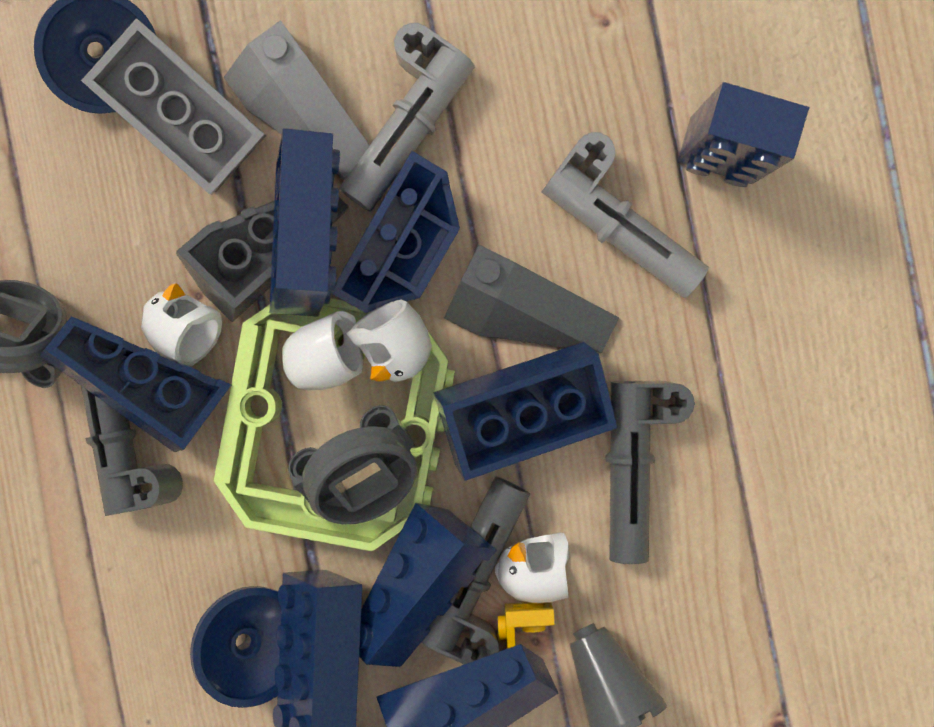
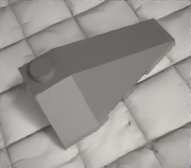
[224,20,370,180]

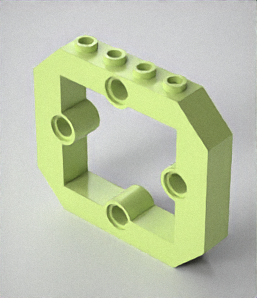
[214,298,455,551]

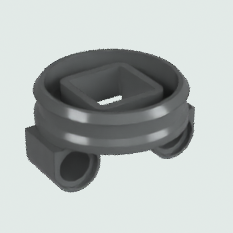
[0,280,67,388]
[288,405,417,524]

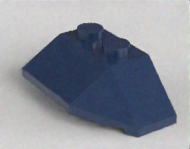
[331,151,460,313]

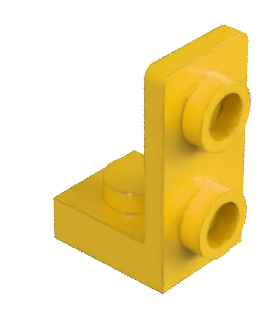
[497,602,555,649]

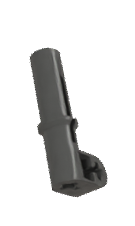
[81,333,183,516]
[605,381,695,564]
[421,476,530,664]

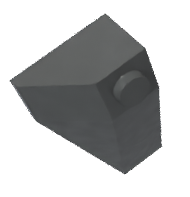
[176,197,349,322]
[444,245,619,353]

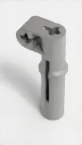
[339,23,475,212]
[541,132,709,298]

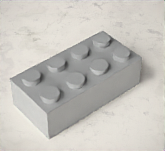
[81,18,266,195]

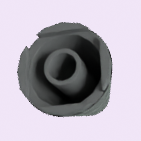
[569,623,667,727]

